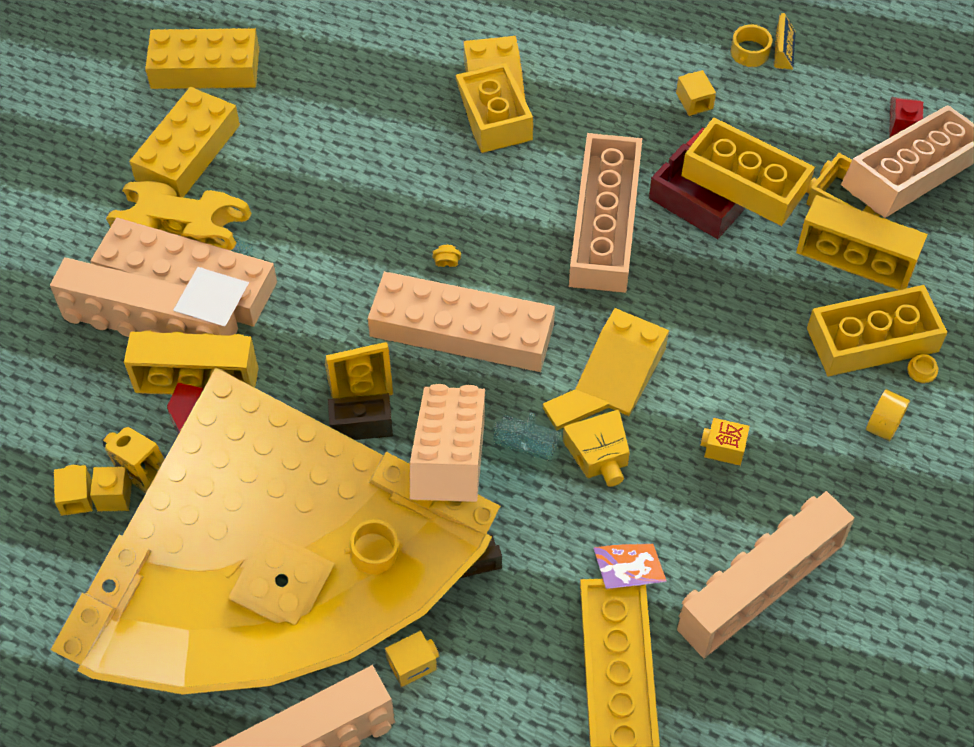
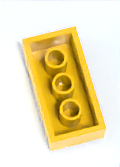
[145,28,259,89]
[129,87,240,197]
[681,117,815,226]
[796,195,928,290]
[807,285,947,377]
[124,331,258,395]

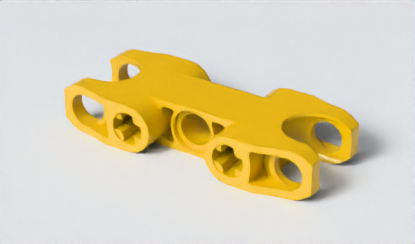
[106,181,252,250]

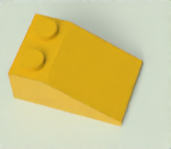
[464,36,525,99]
[456,62,533,153]
[575,308,669,416]
[325,342,393,398]

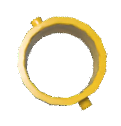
[731,25,772,67]
[866,389,910,442]
[344,519,403,574]

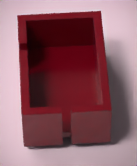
[649,143,746,240]

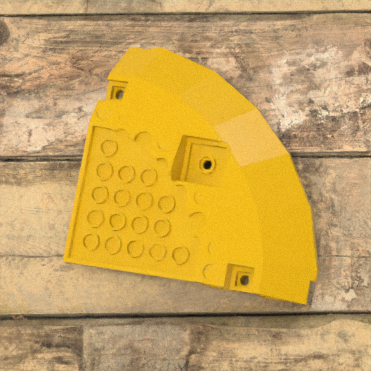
[50,368,500,695]

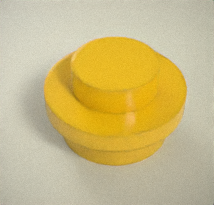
[433,245,461,267]
[907,354,938,383]

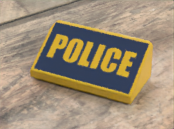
[774,13,796,70]

